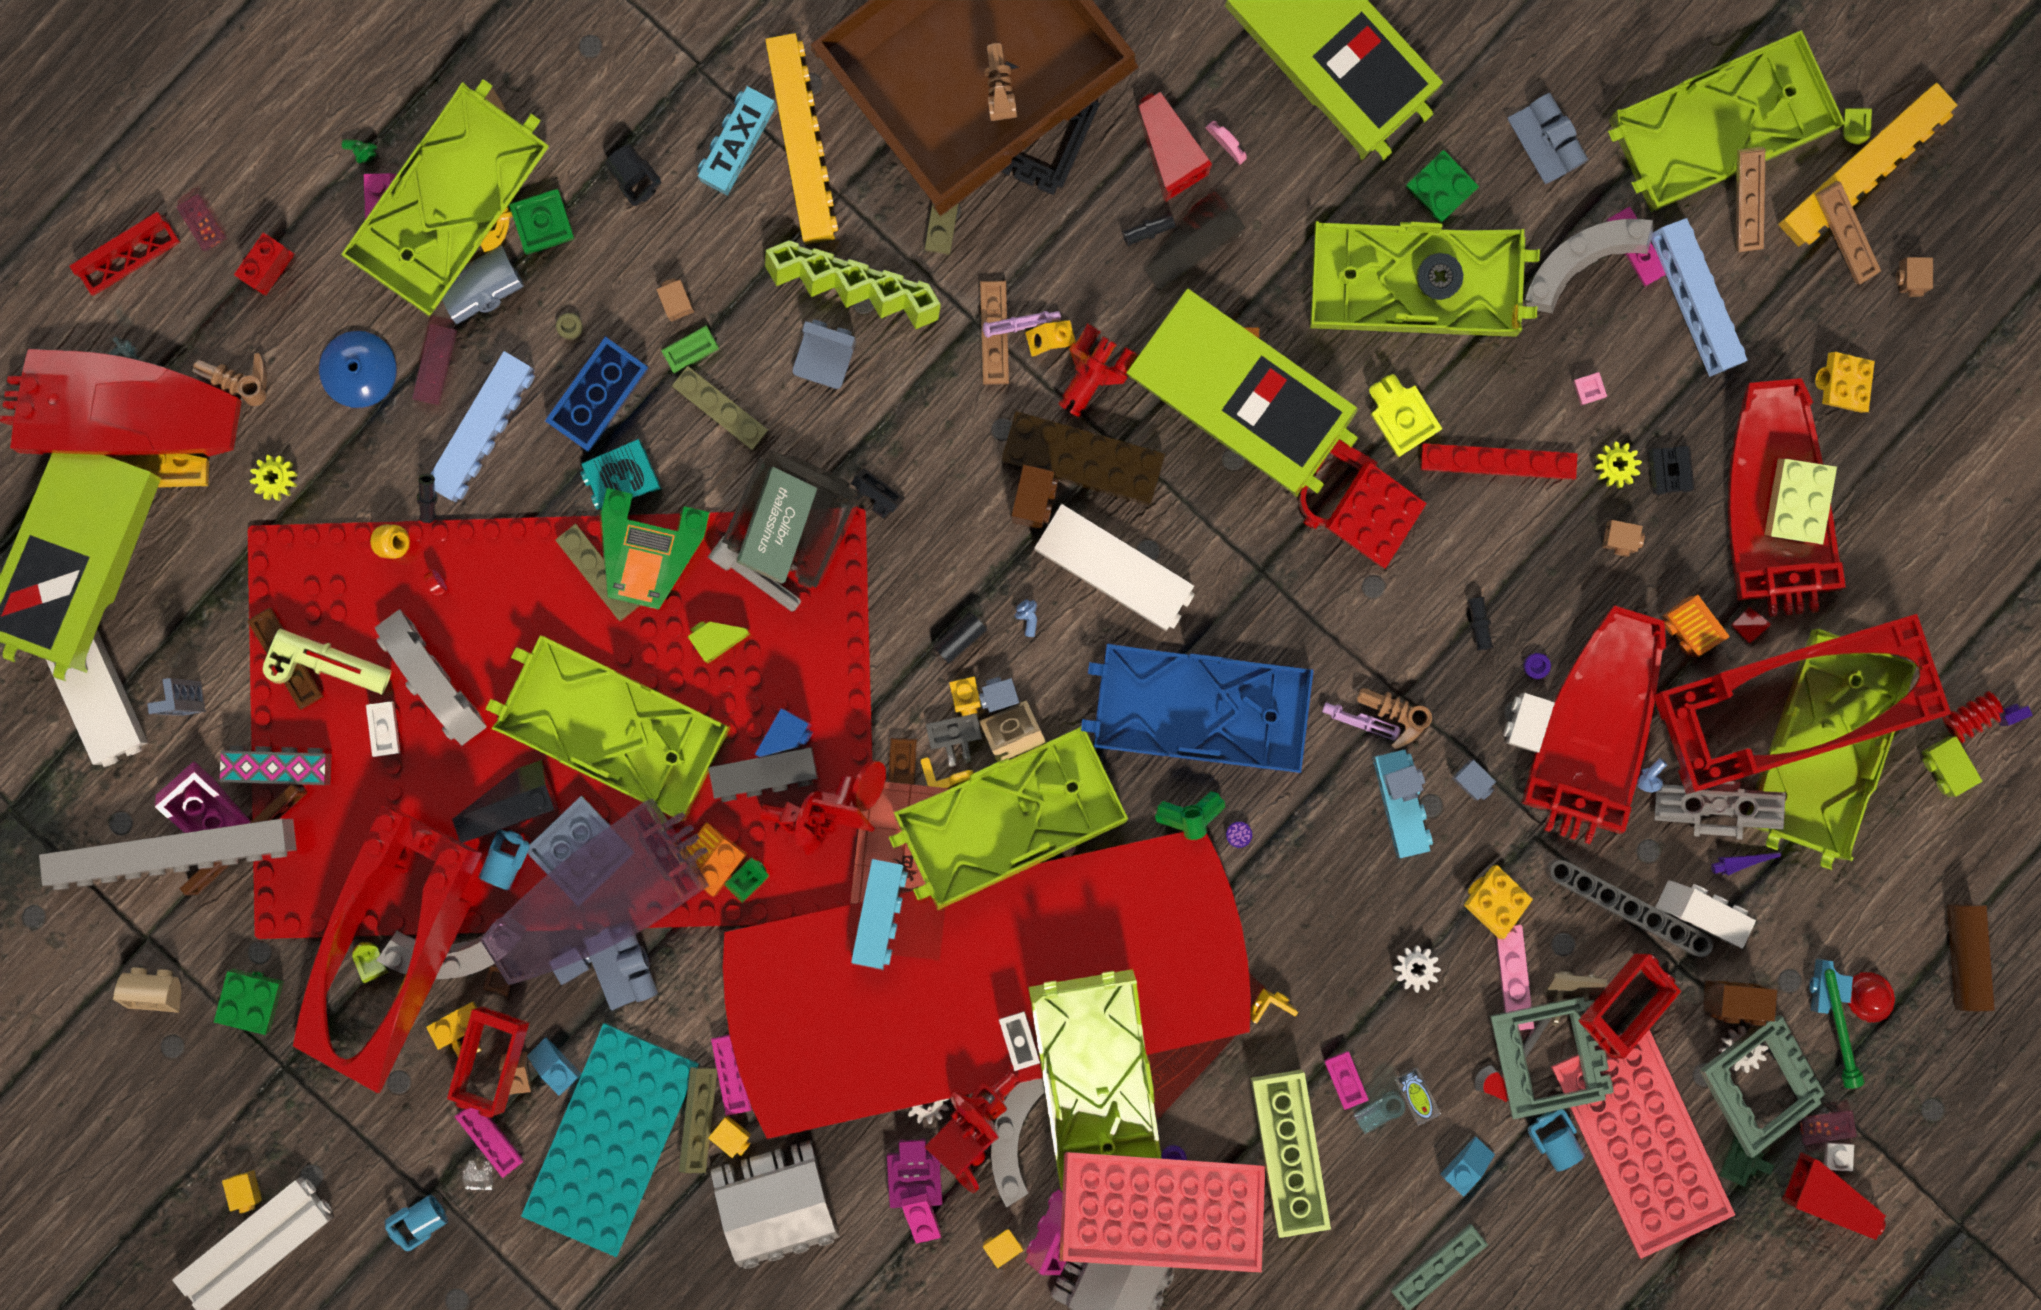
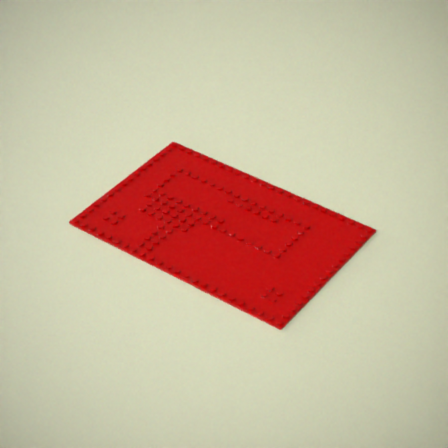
[248,508,872,939]

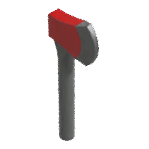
[1474,1018,1552,1102]

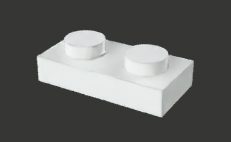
[366,702,400,757]

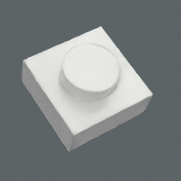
[1824,1142,1854,1171]

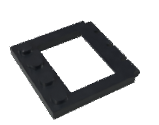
[1001,61,1100,196]

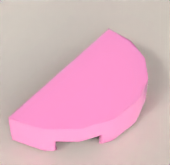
[1205,121,1246,165]

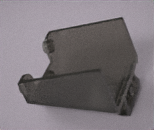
[722,450,864,588]

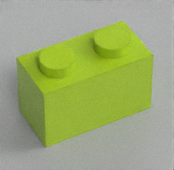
[1922,736,1982,797]

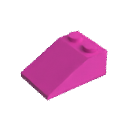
[155,761,251,833]

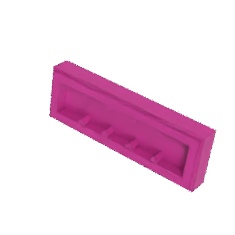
[1606,206,1666,287]
[711,1034,752,1116]
[455,1108,525,1178]

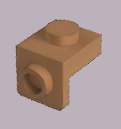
[499,1052,531,1095]

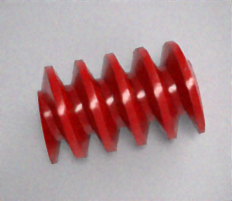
[1942,691,2003,743]

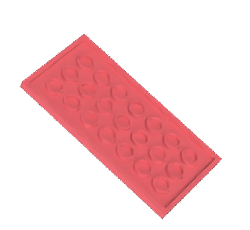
[1551,1030,1735,1259]
[1059,1152,1265,1272]

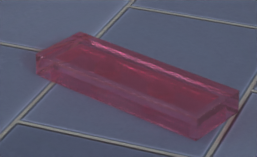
[412,324,457,406]

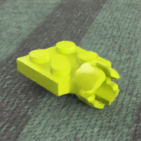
[1369,374,1442,457]

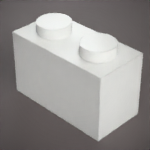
[1503,693,1555,752]
[999,1012,1040,1071]

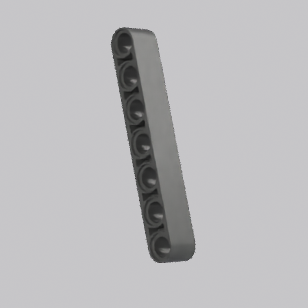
[1546,859,1713,957]

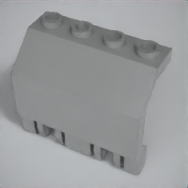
[711,1139,840,1269]
[1050,1261,1174,1310]

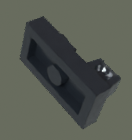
[850,468,905,519]

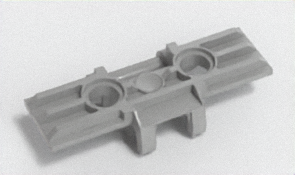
[1655,781,1786,840]

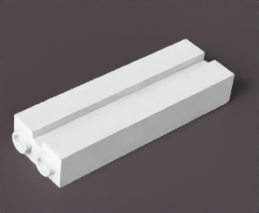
[1034,504,1195,631]
[46,630,148,767]
[172,1177,334,1310]

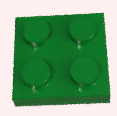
[1405,150,1479,224]
[509,189,575,255]

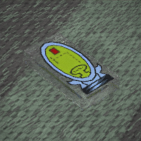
[1394,1067,1442,1126]

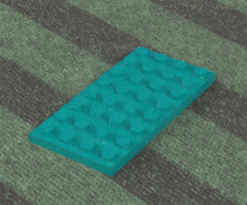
[521,1023,700,1258]

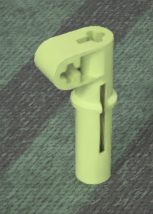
[263,629,392,694]

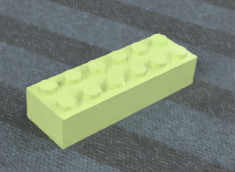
[1250,1069,1331,1238]

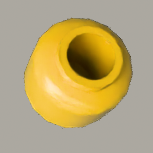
[370,524,410,559]

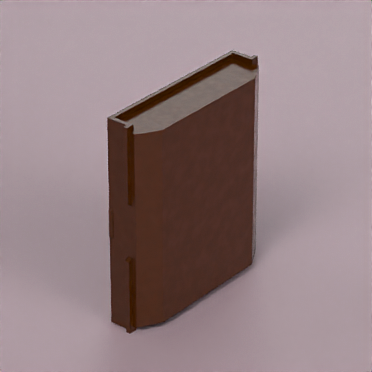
[810,0,1139,217]

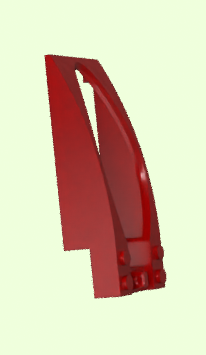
[1653,614,1951,795]
[293,805,482,1093]

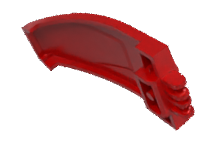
[0,349,242,457]
[1728,378,1846,617]
[1521,606,1666,844]

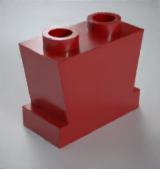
[234,232,295,296]

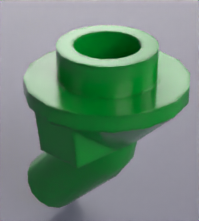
[342,139,377,164]

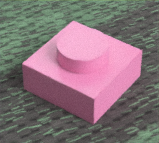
[1573,372,1607,406]

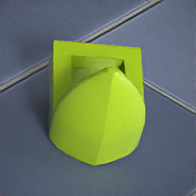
[1843,108,1872,145]
[352,942,388,983]

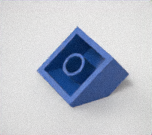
[755,708,813,757]

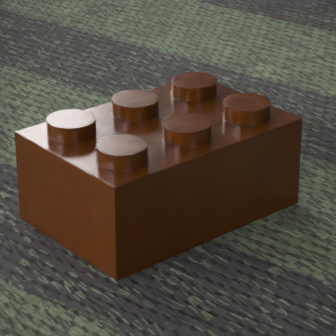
[1011,465,1058,530]
[1703,979,1777,1026]

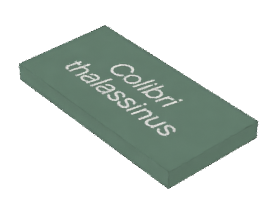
[736,467,817,583]

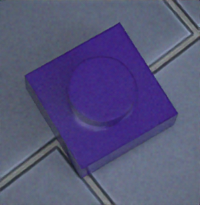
[1999,703,2033,726]

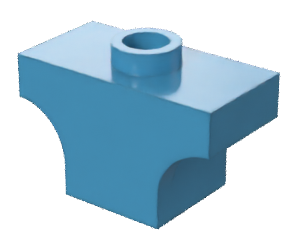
[1809,959,1853,1014]

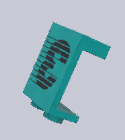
[580,439,662,510]

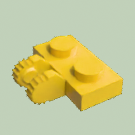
[426,1001,485,1057]

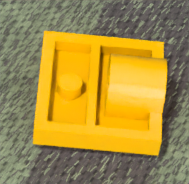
[1815,352,1875,413]
[1464,865,1533,939]

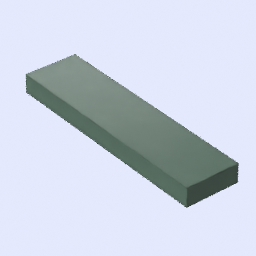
[1391,1224,1488,1310]

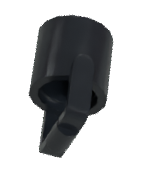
[605,144,661,206]

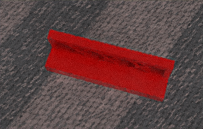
[69,212,181,296]

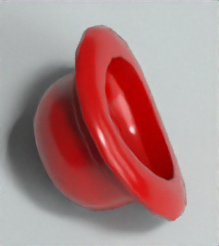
[1847,972,1895,1023]

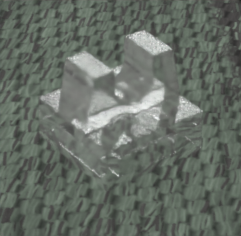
[462,1160,493,1190]

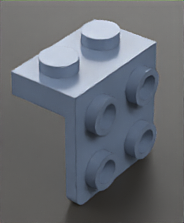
[793,320,856,389]

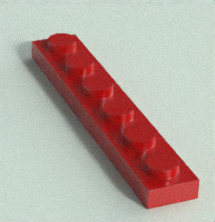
[1420,443,1578,480]

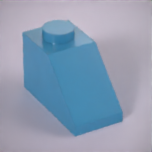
[527,1037,582,1096]
[1440,1136,1495,1197]

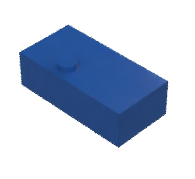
[545,337,649,452]

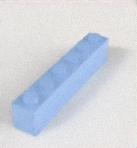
[1651,218,1748,377]
[431,351,535,502]

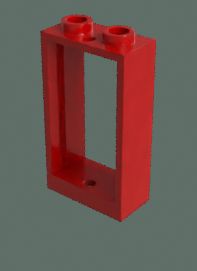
[1578,954,1681,1059]
[447,1006,529,1118]

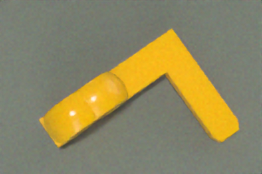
[921,757,974,789]

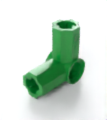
[1155,791,1225,840]

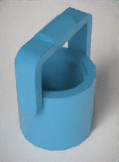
[478,829,530,890]
[1528,1109,1585,1172]
[384,1194,448,1251]

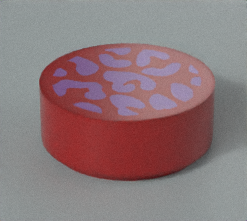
[424,569,448,596]

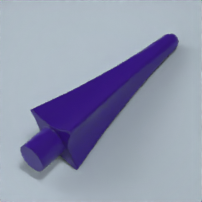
[1711,851,1781,875]

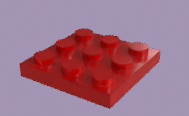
[1325,461,1427,569]

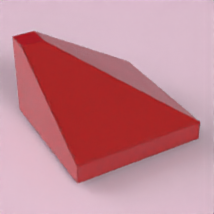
[1731,607,1771,643]

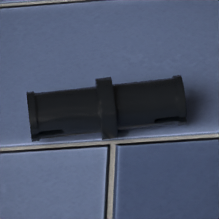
[1122,212,1176,247]
[417,474,438,523]
[1468,597,1494,651]

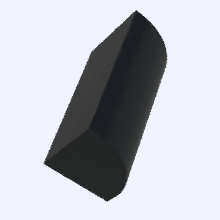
[932,611,988,665]

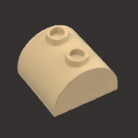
[979,700,1046,762]
[113,967,181,1013]

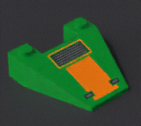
[599,488,710,609]

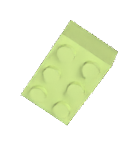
[1765,458,1837,544]

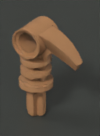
[985,43,1017,121]
[192,353,267,406]
[1357,688,1432,749]

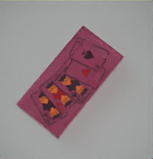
[176,194,227,252]
[1799,1110,1857,1145]

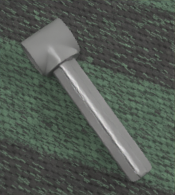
[708,536,801,612]

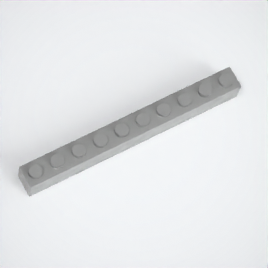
[39,819,297,890]

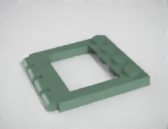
[1490,996,1614,1119]
[1699,1015,1825,1158]

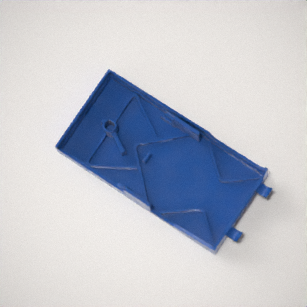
[1081,644,1314,773]

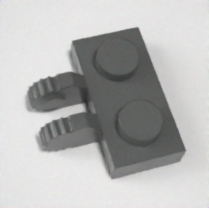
[926,714,982,767]

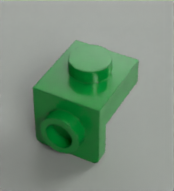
[724,858,769,903]

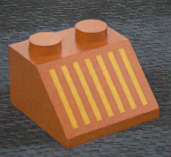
[1661,595,1730,657]
[675,822,748,896]

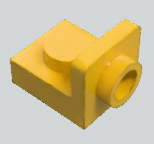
[949,677,981,716]

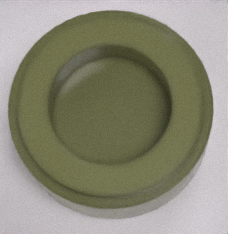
[556,313,583,340]

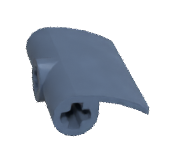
[1508,93,1589,184]
[442,245,524,324]
[583,921,658,1010]

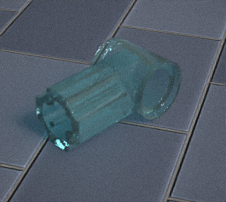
[1353,1091,1405,1134]

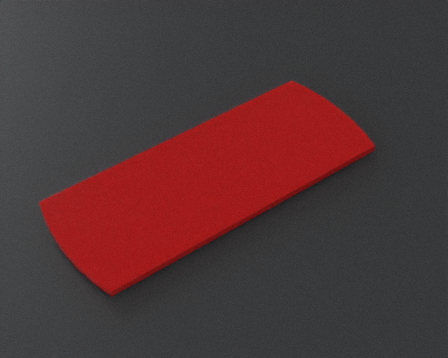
[723,832,1251,1139]

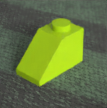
[688,621,751,663]

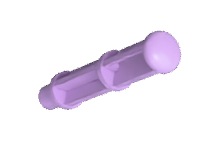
[982,311,1061,338]
[1322,702,1400,741]

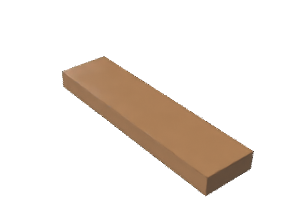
[1736,147,1765,252]
[1815,181,1881,284]
[980,281,1009,385]

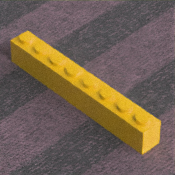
[765,33,838,245]
[1778,83,1958,247]

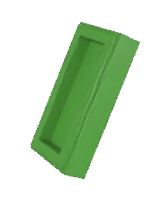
[661,326,719,374]

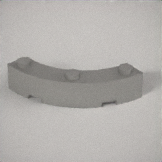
[1525,219,1653,314]
[375,609,487,745]
[377,914,527,979]
[991,1078,1045,1207]

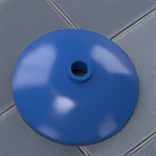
[319,331,397,408]

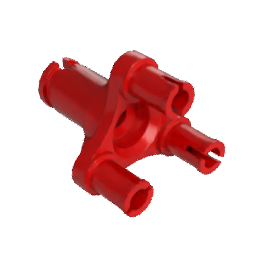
[1058,323,1139,417]

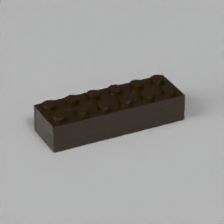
[1001,411,1165,506]

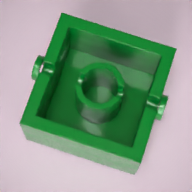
[214,969,284,1035]

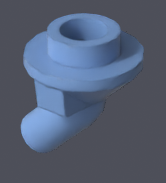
[1015,600,1037,637]
[1637,758,1667,792]

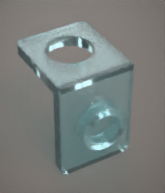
[108,336,140,361]

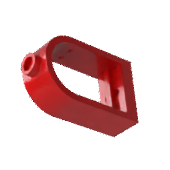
[1298,440,1378,530]

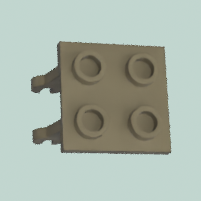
[1544,971,1607,1026]

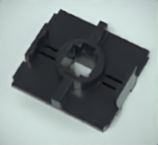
[1648,445,1695,495]

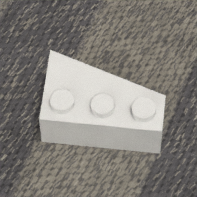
[1655,880,1756,949]

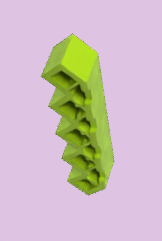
[765,241,941,329]

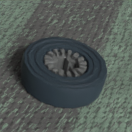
[1416,253,1464,300]

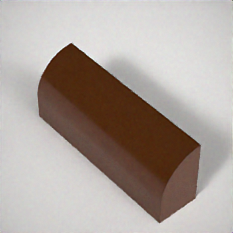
[1947,904,1995,1011]

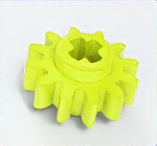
[1594,442,1642,488]
[250,455,298,501]

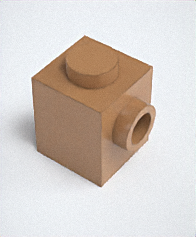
[1896,257,1933,297]
[1602,520,1645,557]

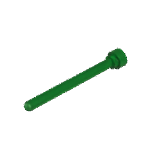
[1824,969,1865,1089]

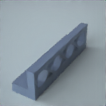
[147,678,206,716]

